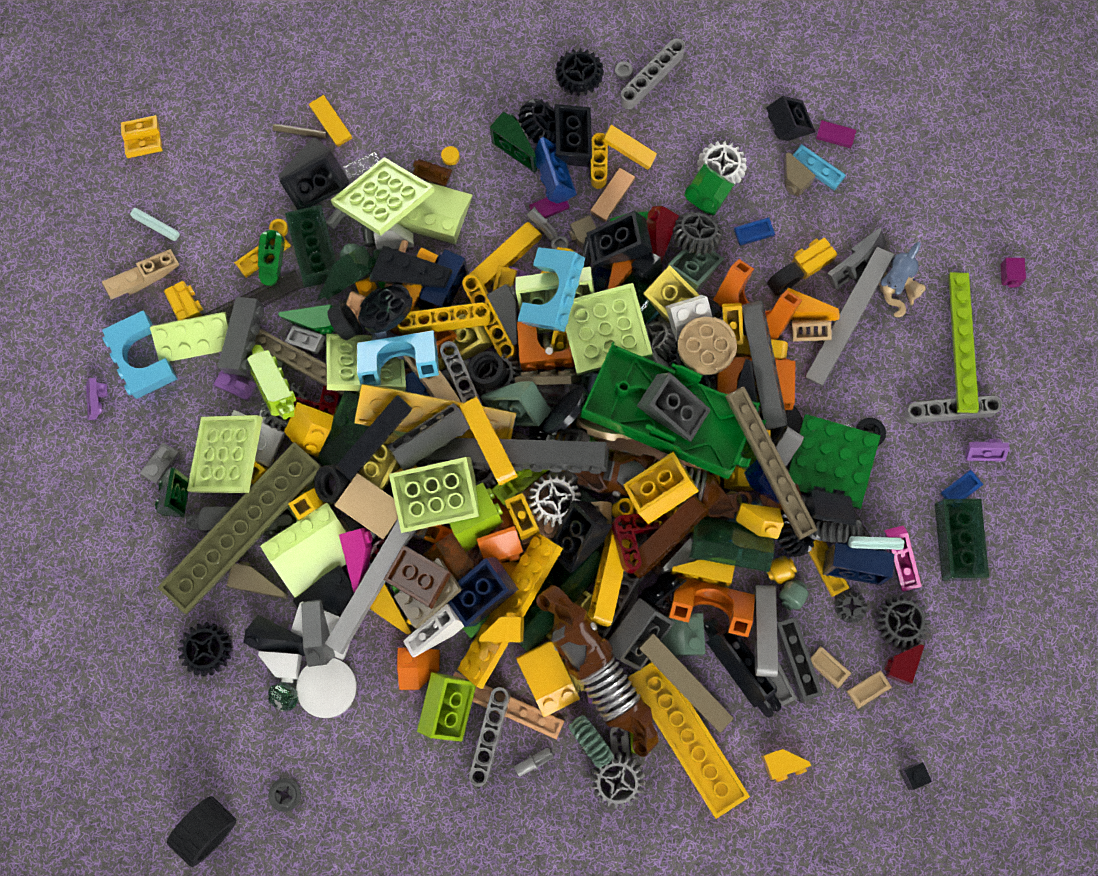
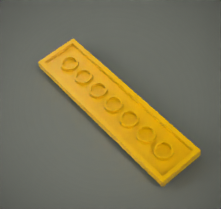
[354,384,516,439]
[457,533,563,689]
[627,662,750,819]

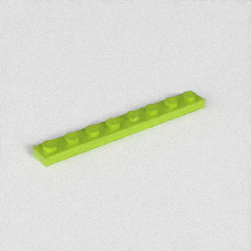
[948,272,979,413]

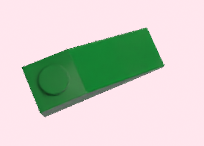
[278,304,335,335]

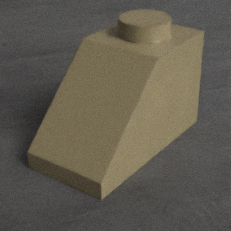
[784,152,816,197]

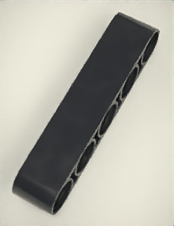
[335,395,413,481]

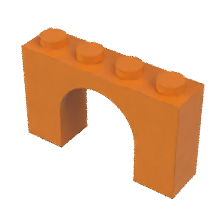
[713,259,802,340]
[517,322,575,371]
[716,356,796,410]
[669,576,755,637]

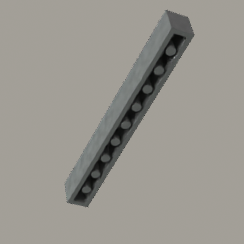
[416,438,609,474]

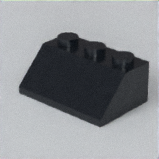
[554,104,592,167]

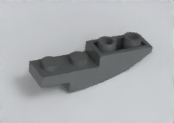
[827,228,886,290]

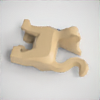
[879,272,925,317]

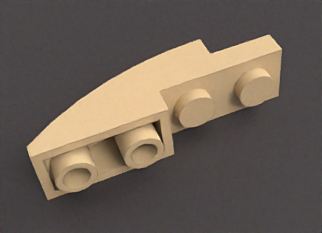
[102,249,179,300]
[403,356,461,402]

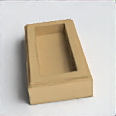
[810,646,851,689]
[846,670,892,709]

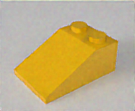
[670,554,736,588]
[516,641,580,717]

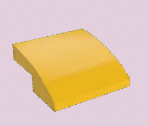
[121,115,163,158]

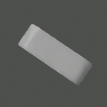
[774,426,804,467]

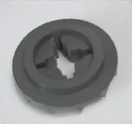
[835,591,868,623]
[268,778,302,812]

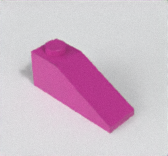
[884,525,922,592]
[339,527,373,592]

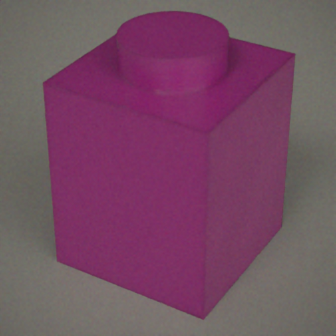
[1000,258,1026,288]

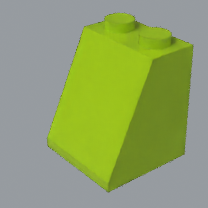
[449,482,503,552]

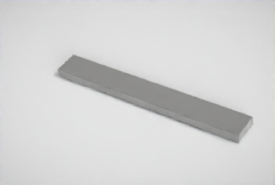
[806,247,894,387]
[325,520,416,654]

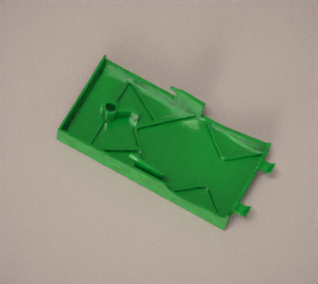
[581,342,766,479]

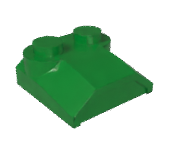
[684,163,735,216]

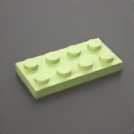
[150,312,229,362]

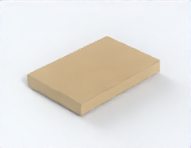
[334,473,398,540]

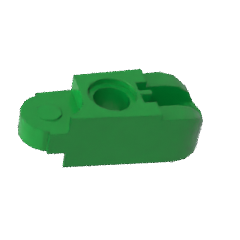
[258,230,285,286]

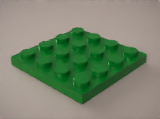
[788,414,881,510]

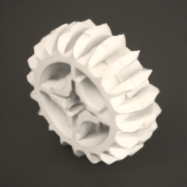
[697,141,747,186]
[528,474,581,527]

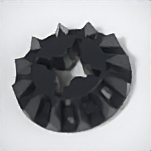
[856,418,886,446]

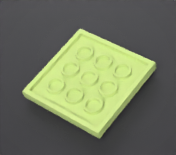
[331,157,435,236]
[565,283,653,376]
[326,334,406,392]
[187,415,263,493]

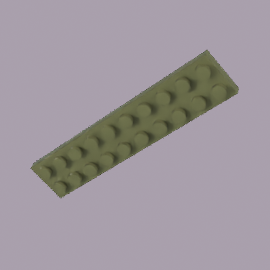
[157,442,321,614]

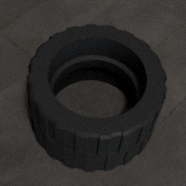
[167,796,236,867]

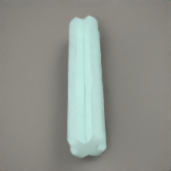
[130,208,180,241]
[848,536,905,550]

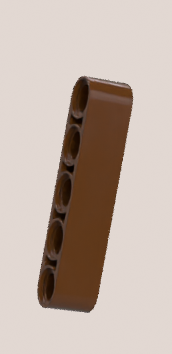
[628,495,709,579]

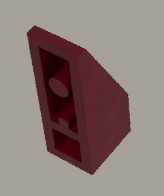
[646,206,679,263]

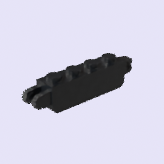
[704,617,782,718]

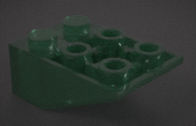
[318,245,376,300]

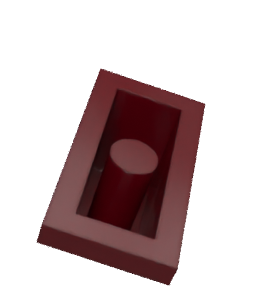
[884,644,925,685]

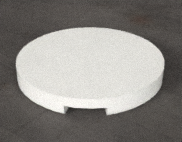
[296,658,357,718]

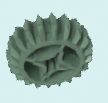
[569,715,613,768]

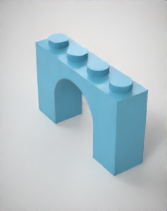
[517,247,585,332]
[102,310,178,399]
[357,330,439,386]

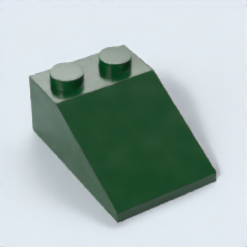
[490,111,537,173]
[155,468,189,518]

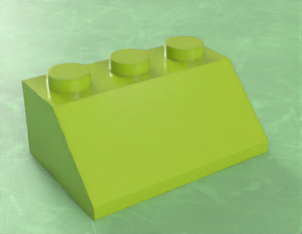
[417,672,476,742]

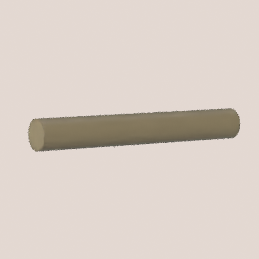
[273,124,327,139]
[541,334,553,355]

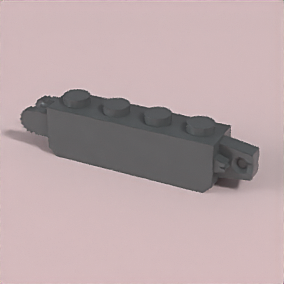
[186,507,296,536]

